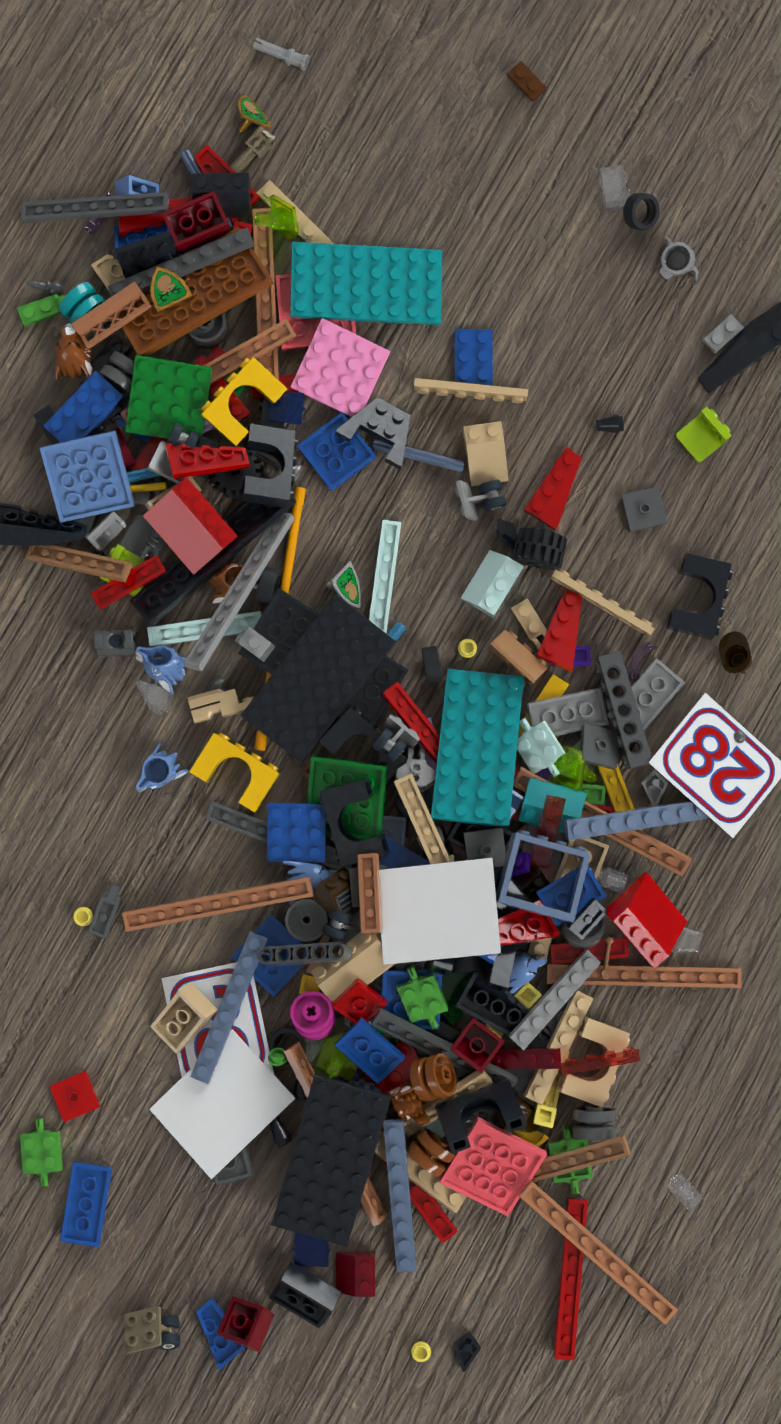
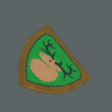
[237,95,272,134]
[150,266,192,312]

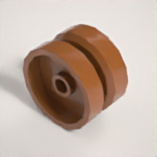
[410,1053,457,1102]
[406,1127,456,1177]

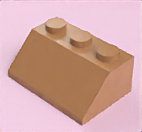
[489,630,547,687]

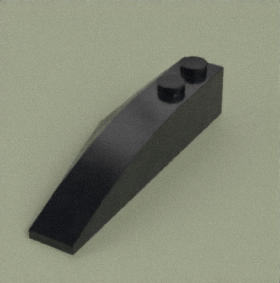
[698,302,781,394]
[0,503,87,546]
[449,971,553,1048]

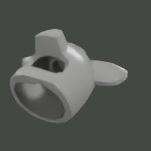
[659,236,699,281]

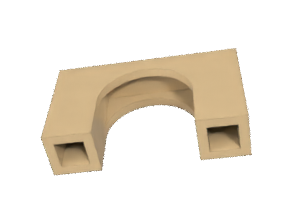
[555,1016,630,1107]

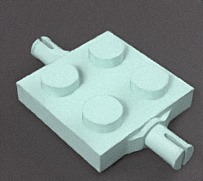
[517,718,566,778]

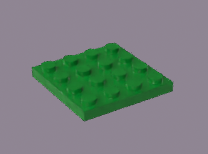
[125,355,212,444]
[307,756,388,838]

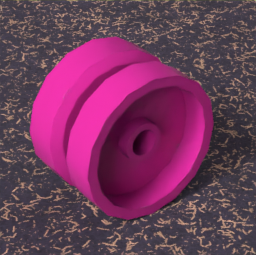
[290,991,336,1040]

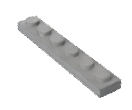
[508,949,601,1050]

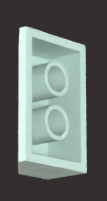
[460,550,524,618]

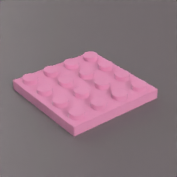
[290,318,391,418]

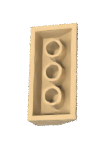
[311,932,394,1002]

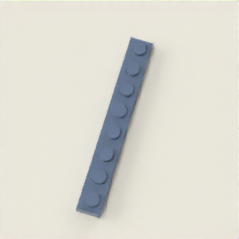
[564,801,709,840]
[190,931,269,1084]
[383,1119,417,1272]

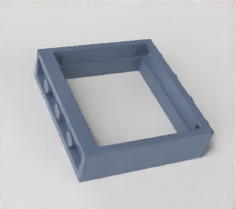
[496,830,591,923]

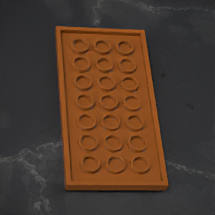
[118,227,274,356]

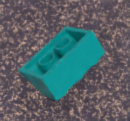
[519,778,587,833]

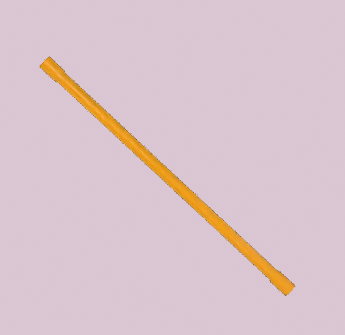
[254,487,306,751]

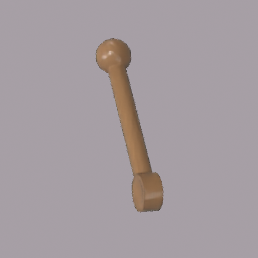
[601,937,613,978]

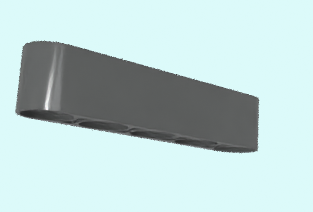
[257,942,353,966]

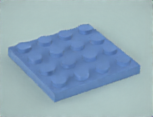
[40,430,135,523]

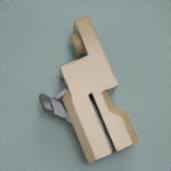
[187,678,254,724]

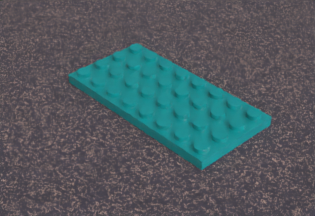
[290,242,442,325]
[431,669,524,827]

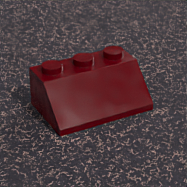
[162,191,231,255]

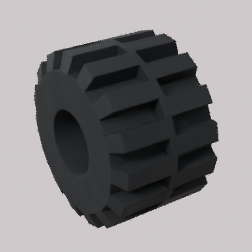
[211,446,263,500]
[512,527,567,570]

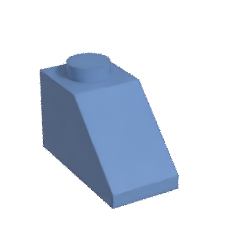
[115,175,159,196]

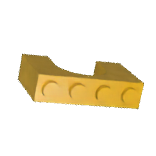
[200,357,287,446]
[189,732,280,813]

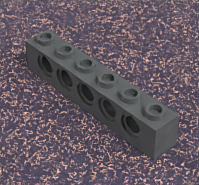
[595,651,652,769]

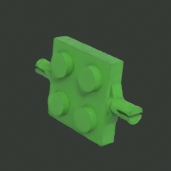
[397,966,448,1029]
[20,1118,63,1187]
[548,1126,593,1195]

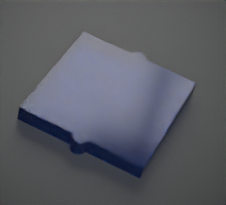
[268,391,305,425]
[293,1233,331,1267]

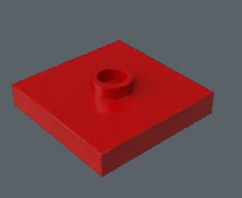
[332,978,387,1024]
[49,1070,101,1122]

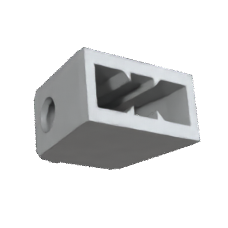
[234,625,275,662]

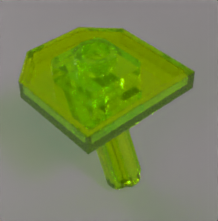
[253,194,299,240]
[553,746,597,791]
[316,1033,358,1080]

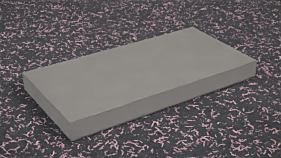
[607,658,685,734]
[526,687,609,736]

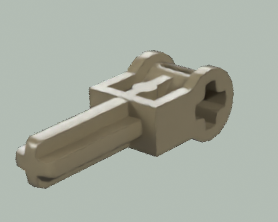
[230,126,278,173]

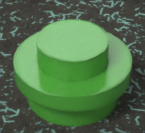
[268,1048,287,1066]

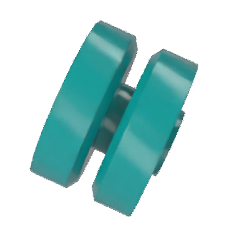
[58,282,106,323]

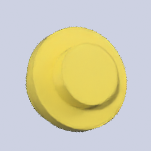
[458,639,477,658]
[73,907,93,926]
[411,1341,431,1362]

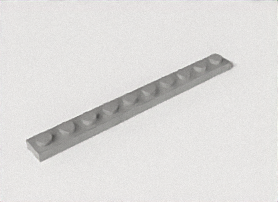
[183,513,295,671]

